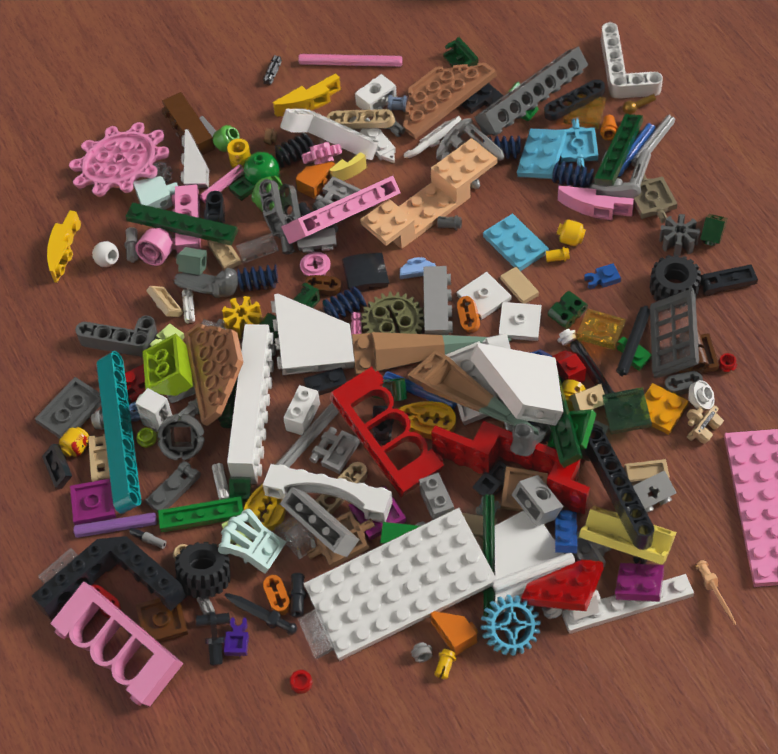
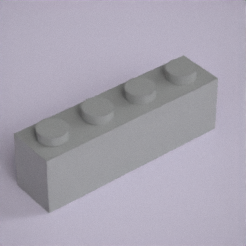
[423,266,453,335]
[280,487,359,557]

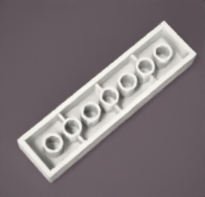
[227,324,276,484]

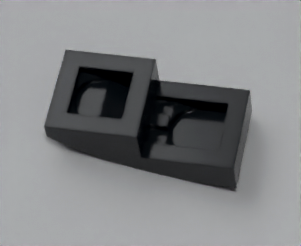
[472,460,509,496]

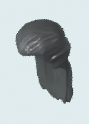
[173,268,238,298]

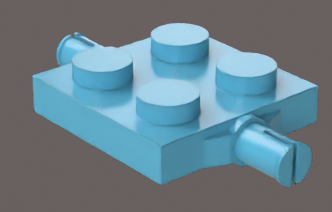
[560,118,599,170]

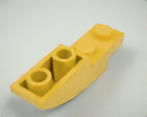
[273,73,341,117]
[47,210,81,282]

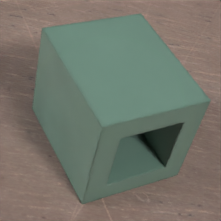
[176,247,207,275]

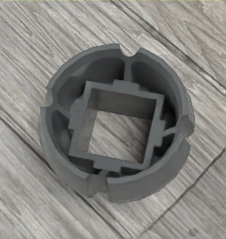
[157,414,204,460]

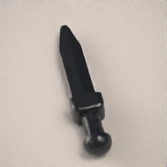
[225,593,297,635]

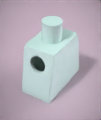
[133,176,178,210]

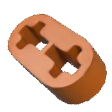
[457,296,480,333]
[263,575,291,615]

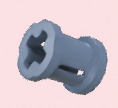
[388,95,407,112]

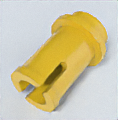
[545,247,570,263]
[434,649,456,679]

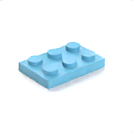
[517,129,567,179]
[483,213,549,271]

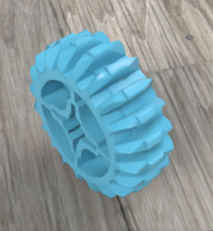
[481,595,541,656]

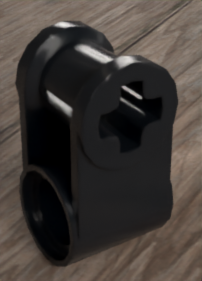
[204,190,225,224]
[372,406,394,445]

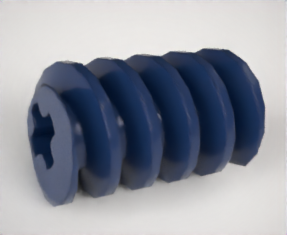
[483,136,520,159]
[552,161,594,188]
[238,264,278,292]
[323,287,367,319]

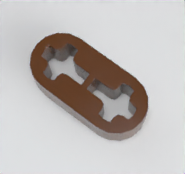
[305,275,341,296]

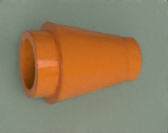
[600,114,618,141]

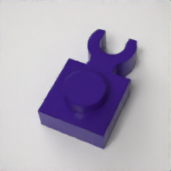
[224,617,249,656]

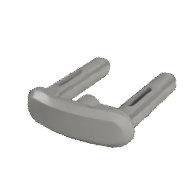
[436,118,504,189]
[589,149,651,198]

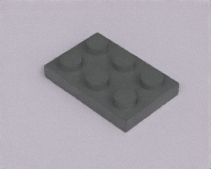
[35,377,101,438]

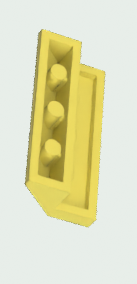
[579,506,676,565]

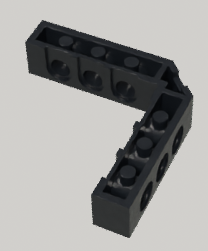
[31,536,187,621]

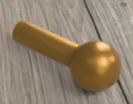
[623,94,656,114]

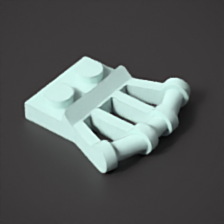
[218,509,286,573]

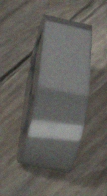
[664,371,703,396]

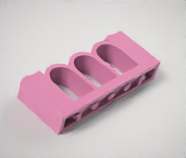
[282,176,401,244]
[50,582,183,706]

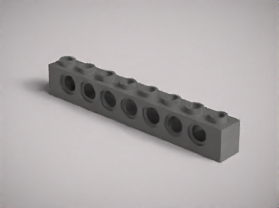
[474,46,588,136]

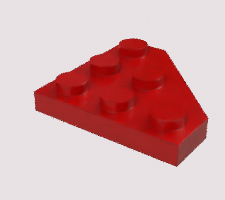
[521,559,604,611]

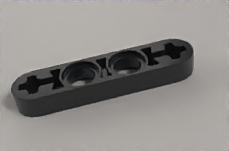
[544,79,605,121]

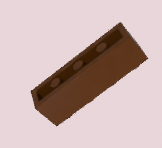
[162,92,215,155]

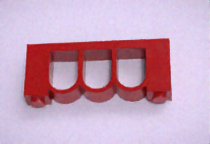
[330,367,444,498]

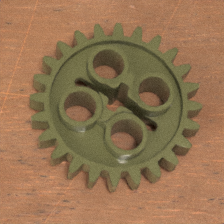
[361,292,425,334]

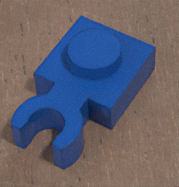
[584,263,621,289]

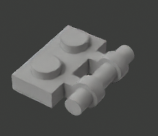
[316,176,361,206]
[309,427,360,474]

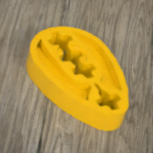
[399,401,456,440]
[244,484,286,531]

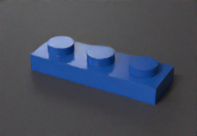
[555,510,577,553]

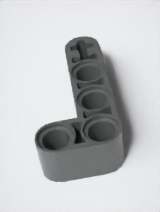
[75,316,158,357]

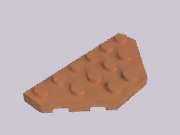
[403,63,497,139]
[184,323,244,426]

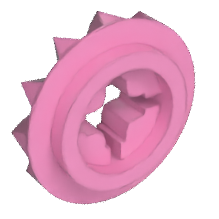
[300,252,331,276]

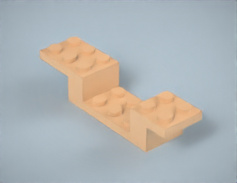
[360,138,497,249]

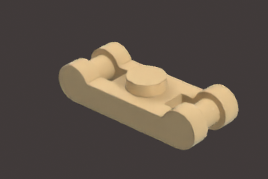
[89,434,110,482]

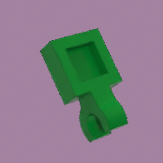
[616,337,652,371]

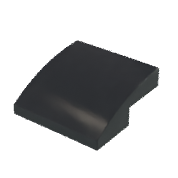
[342,253,389,291]

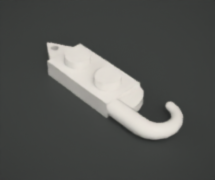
[404,116,461,158]
[349,117,396,163]

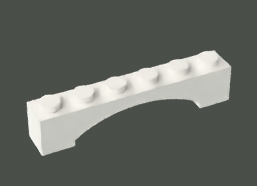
[263,464,392,523]

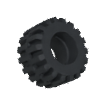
[649,255,701,308]
[175,542,230,599]

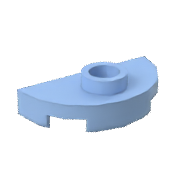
[400,257,436,279]

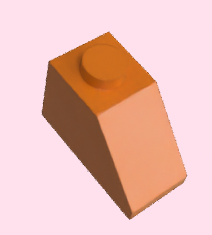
[296,162,335,200]
[430,611,478,656]

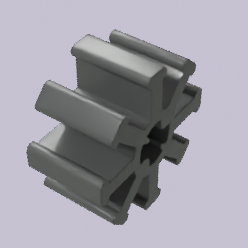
[659,214,700,256]

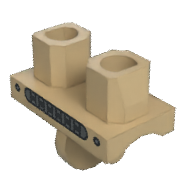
[687,405,724,444]

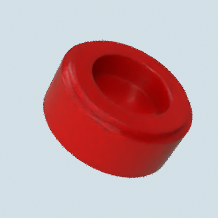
[290,670,313,694]

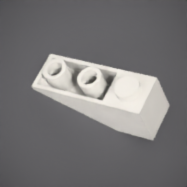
[181,130,209,188]

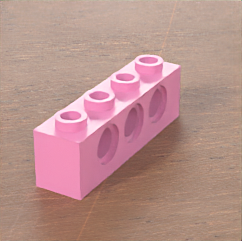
[172,185,201,253]

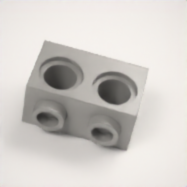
[419,473,454,520]

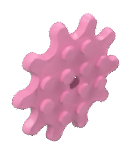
[69,122,169,197]

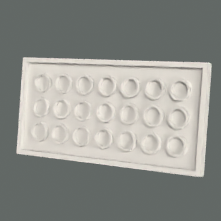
[304,508,497,661]

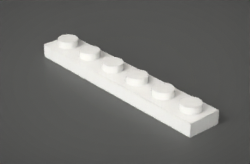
[562,574,694,634]

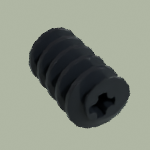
[274,133,314,168]

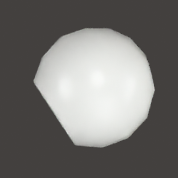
[92,241,119,267]

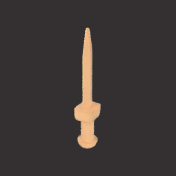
[696,560,736,625]

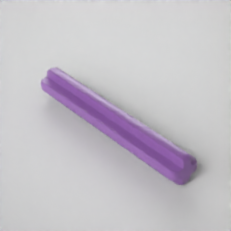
[74,512,157,538]

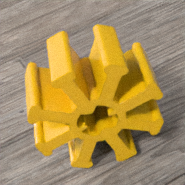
[222,296,262,339]

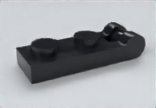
[700,264,758,296]

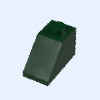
[700,214,728,246]

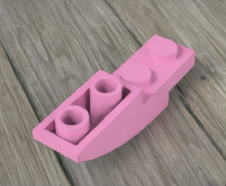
[558,186,634,220]

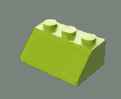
[143,333,193,396]

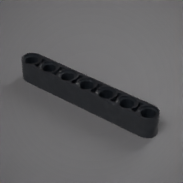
[585,427,654,550]

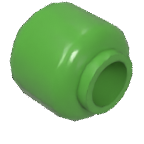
[213,125,239,152]

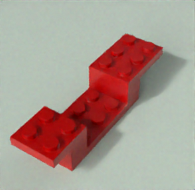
[431,421,590,515]

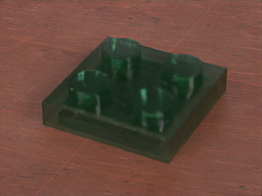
[602,387,652,435]

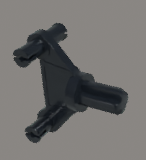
[196,611,230,665]

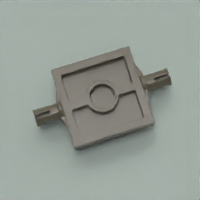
[632,174,677,223]

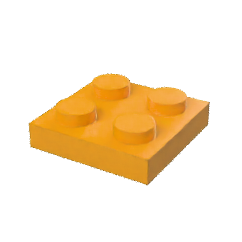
[632,383,689,435]

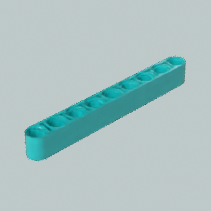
[97,351,141,514]

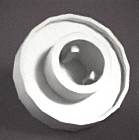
[689,380,714,411]

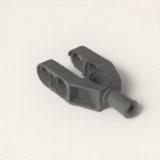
[259,179,301,255]

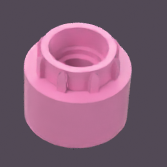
[135,228,173,266]

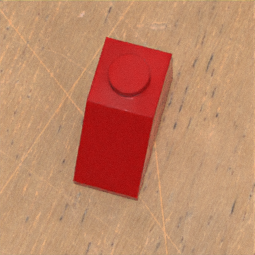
[552,350,586,383]

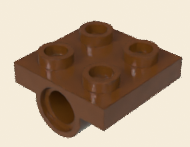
[669,330,719,374]

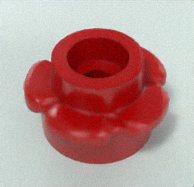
[718,353,737,372]

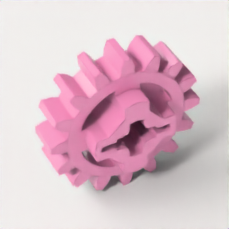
[302,142,342,165]

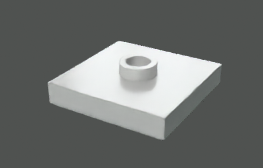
[457,272,512,320]
[499,302,542,341]

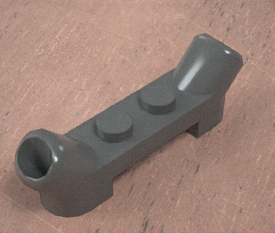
[510,421,551,456]

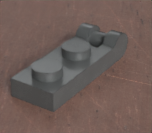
[145,461,201,513]

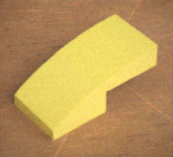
[329,152,367,181]

